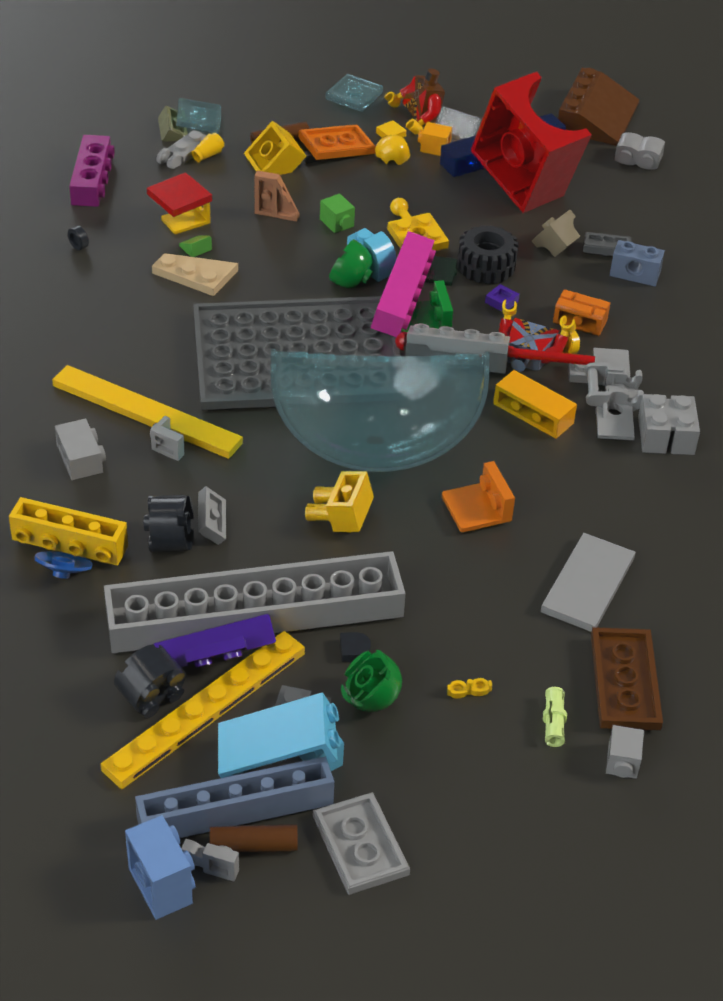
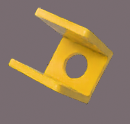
[161,202,210,234]

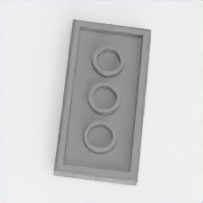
[541,533,636,632]

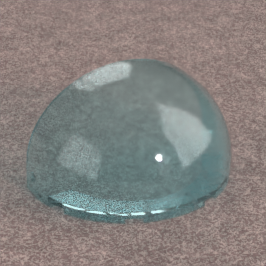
[271,349,490,472]

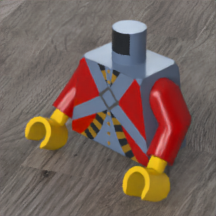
[499,299,576,372]

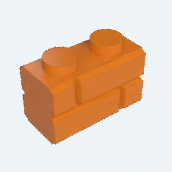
[553,289,611,336]

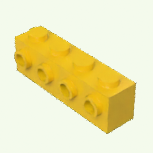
[9,497,128,566]

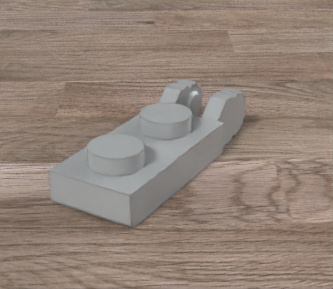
[156,130,206,169]

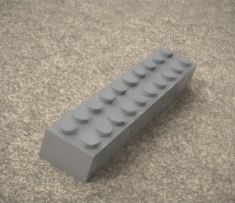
[104,551,406,653]

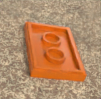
[298,124,376,160]

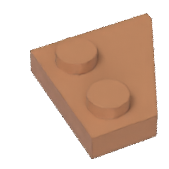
[255,171,300,221]

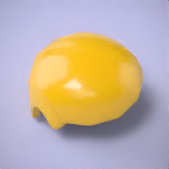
[375,135,410,165]

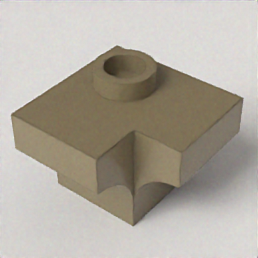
[532,210,580,257]

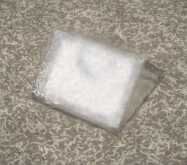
[436,106,482,151]

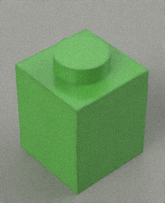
[320,194,355,233]

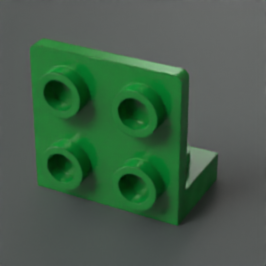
[401,280,453,332]

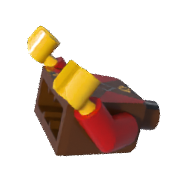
[385,68,445,135]

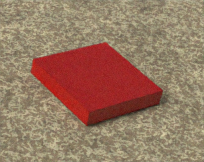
[147,172,212,217]

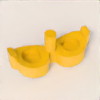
[447,678,492,698]

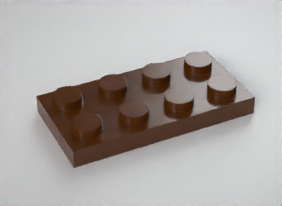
[591,627,663,730]

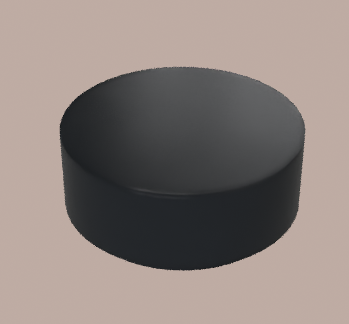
[67,225,89,250]

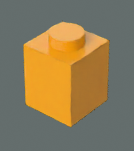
[418,122,452,157]

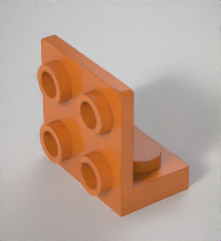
[442,461,515,532]

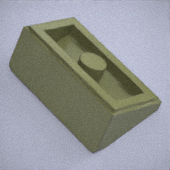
[158,106,188,142]

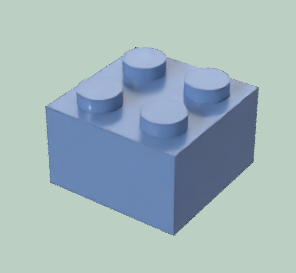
[125,815,196,920]

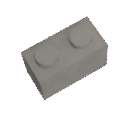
[55,418,106,480]

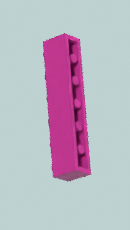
[371,231,436,337]

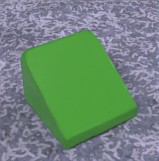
[179,235,212,257]

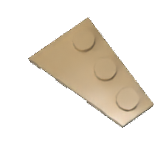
[152,253,238,296]

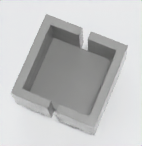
[638,394,700,455]

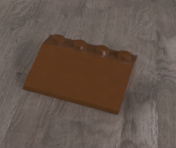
[557,68,640,146]

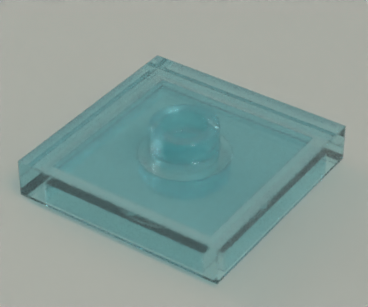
[326,74,383,112]
[176,98,221,133]

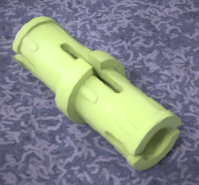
[543,687,567,747]

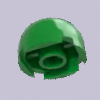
[329,239,373,288]
[341,650,402,712]

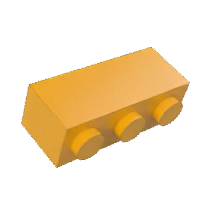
[493,370,577,439]

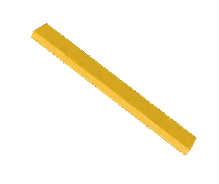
[52,365,243,459]

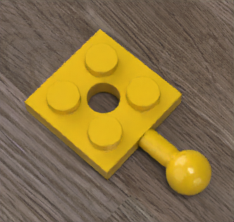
[387,198,449,251]

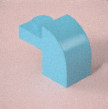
[347,228,396,282]

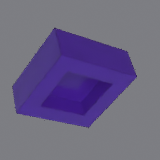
[485,284,520,311]

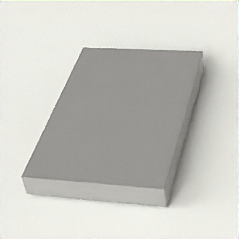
[313,792,410,895]

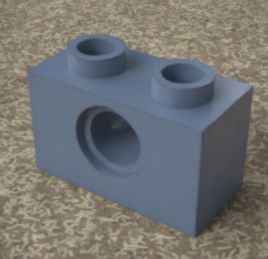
[610,240,665,287]

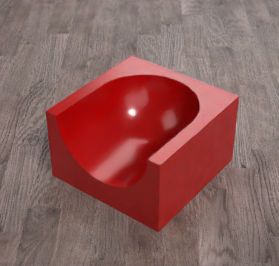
[471,71,592,213]

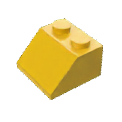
[244,120,306,175]

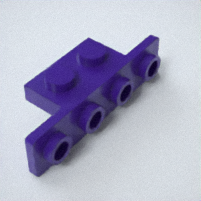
[154,614,276,668]

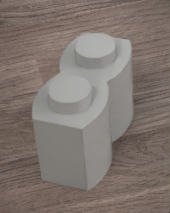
[615,132,665,170]

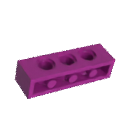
[69,135,115,207]

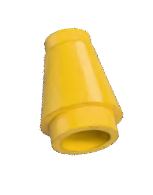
[191,133,224,162]

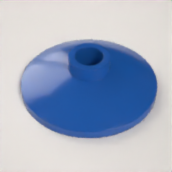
[34,551,93,579]

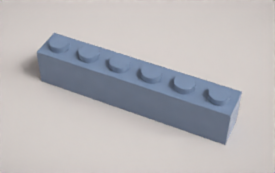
[135,756,334,838]

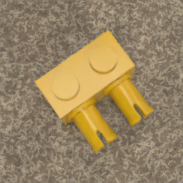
[305,471,374,533]

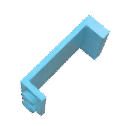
[218,692,340,778]

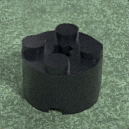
[143,495,194,552]
[114,644,186,718]

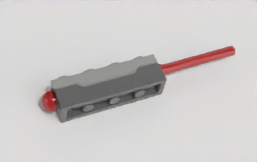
[395,324,595,373]

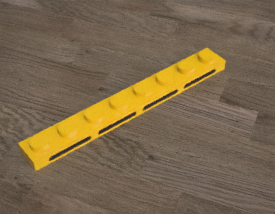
[101,631,305,789]

